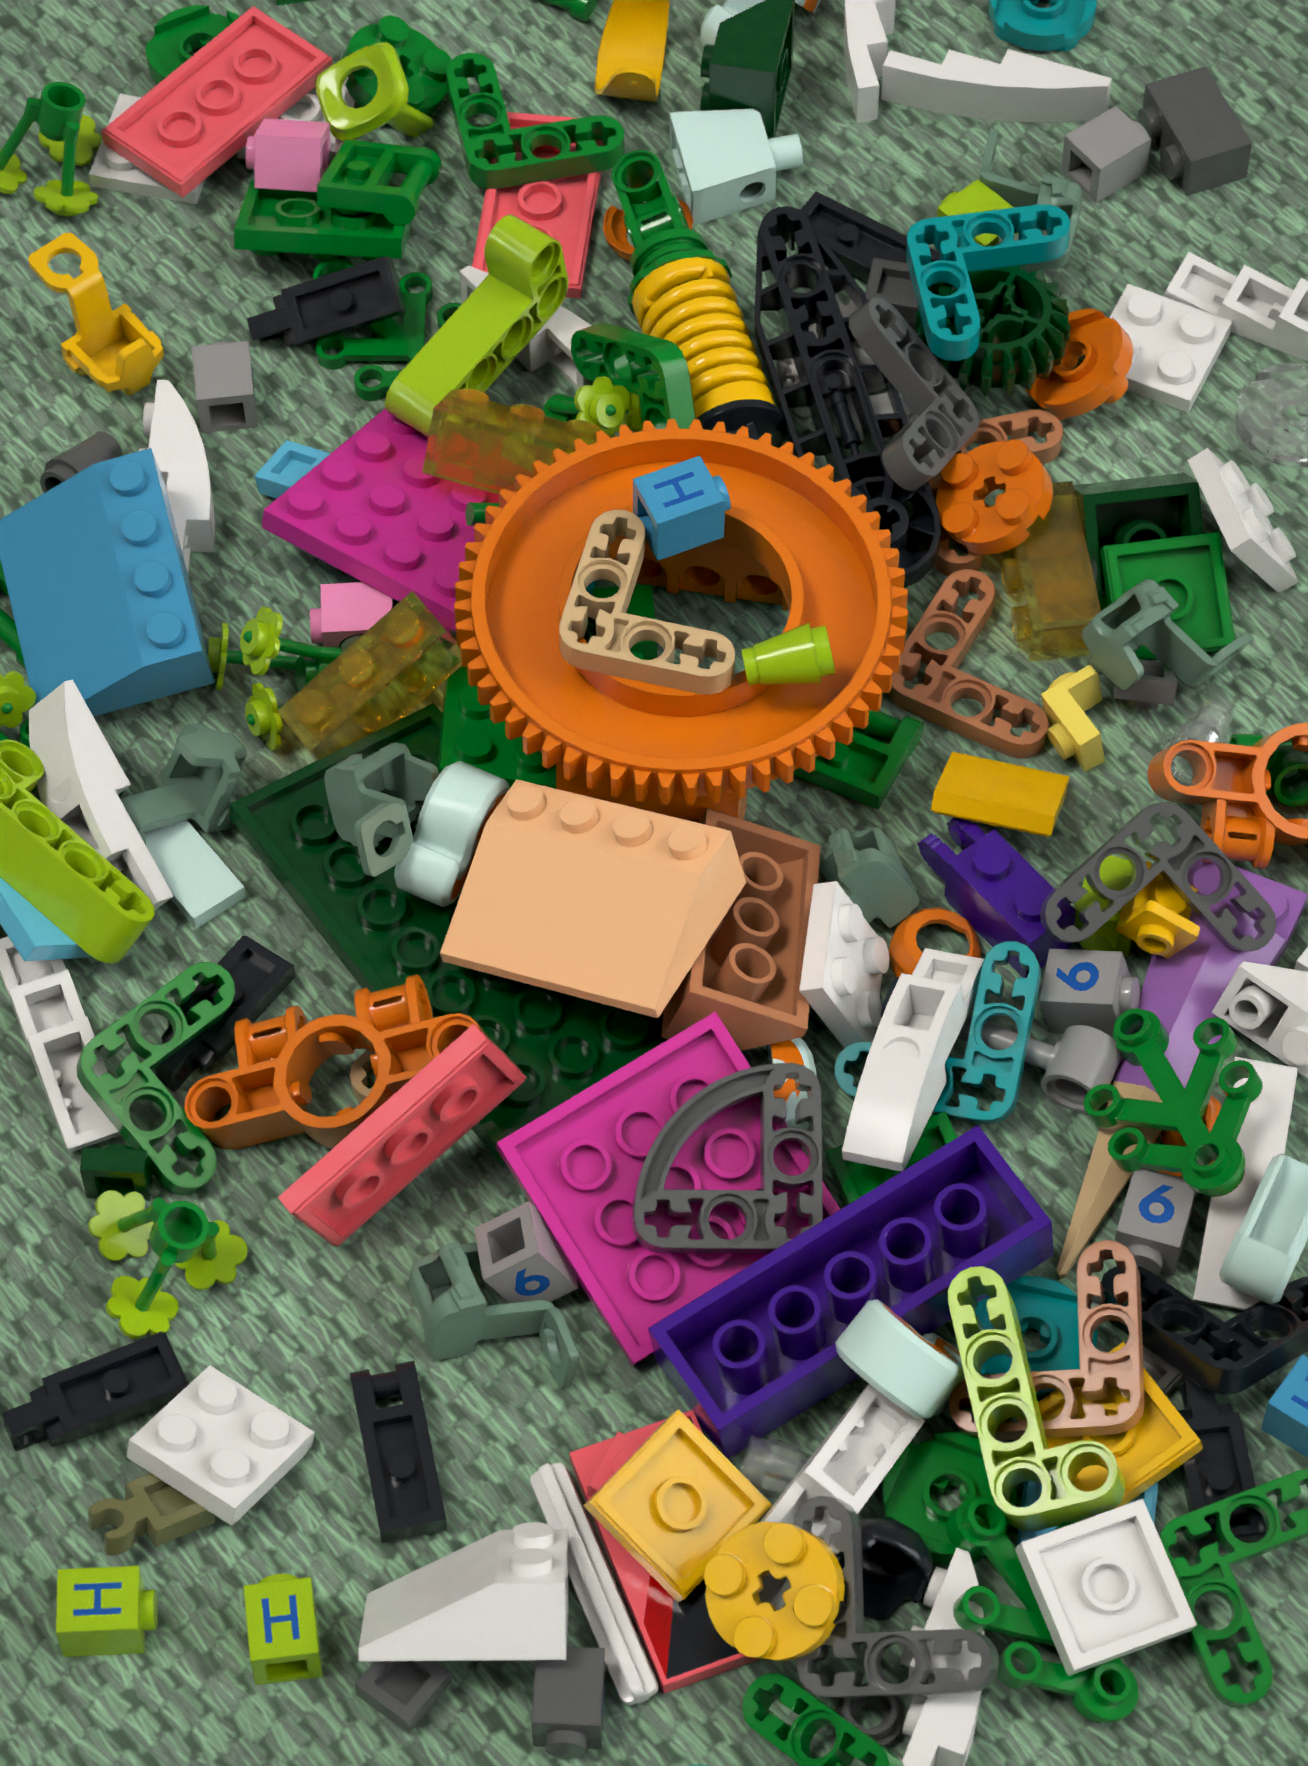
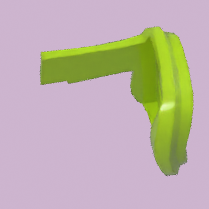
[316,42,433,140]

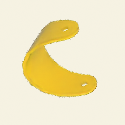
[594,0,670,102]

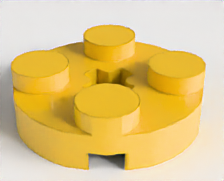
[704,1521,845,1661]

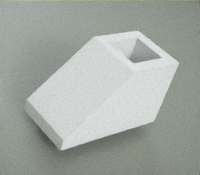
[1212,961,1308,1078]

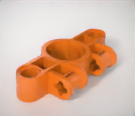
[1147,723,1308,869]
[184,974,488,1149]

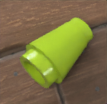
[741,622,836,686]

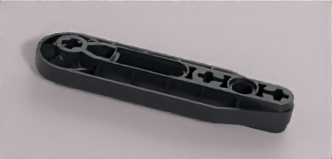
[754,206,941,588]

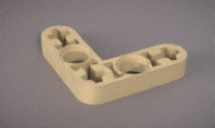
[559,510,735,695]

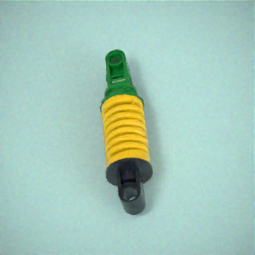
[612,150,786,448]

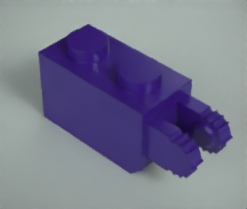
[917,817,1076,978]

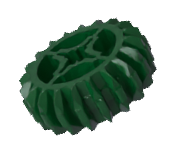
[915,265,1071,397]

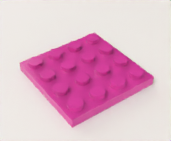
[262,409,533,632]
[496,1011,841,1367]

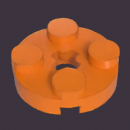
[1024,308,1133,421]
[936,439,1053,555]

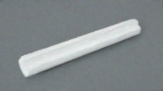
[530,1463,658,1706]

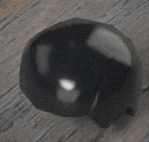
[837,1516,933,1620]

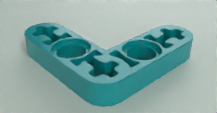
[906,204,1070,361]
[835,941,1041,1124]

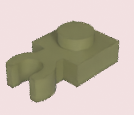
[88,1473,215,1556]

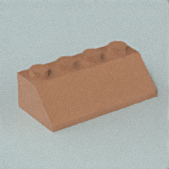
[661,808,821,1051]

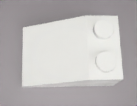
[358,1522,569,1661]

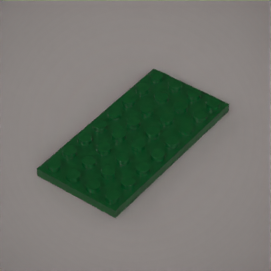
[230,703,669,1168]

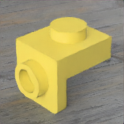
[1041,665,1105,772]

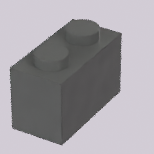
[1137,66,1252,196]

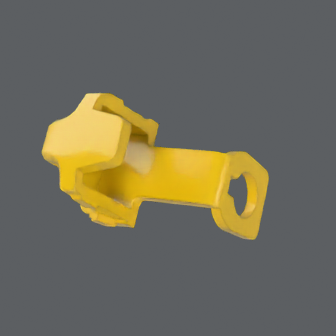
[28,233,164,396]

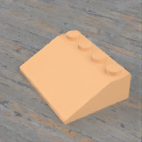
[440,779,746,1018]

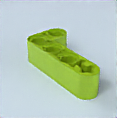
[385,214,568,440]
[0,739,155,964]
[948,1266,1125,1531]

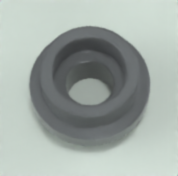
[836,1683,904,1748]

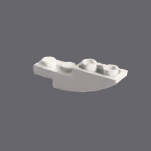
[139,380,216,573]
[29,679,174,910]
[842,948,984,1172]
[897,1547,984,1766]

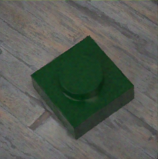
[80,1144,153,1201]

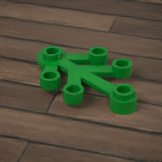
[313,258,461,401]
[1083,1008,1263,1197]
[946,1496,1138,1723]

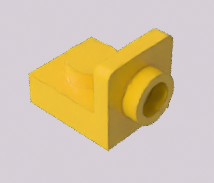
[1116,861,1200,959]

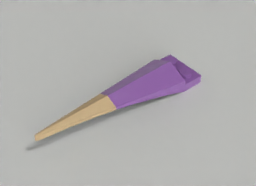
[1056,859,1308,1280]

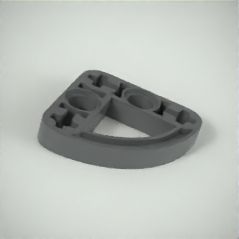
[631,1063,823,1254]

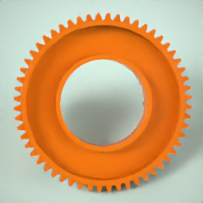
[454,419,908,823]

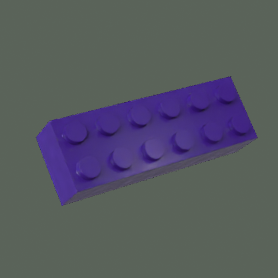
[648,1125,1054,1459]

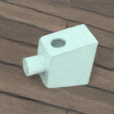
[670,109,803,225]

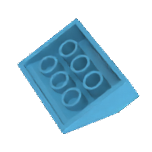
[0,448,215,717]

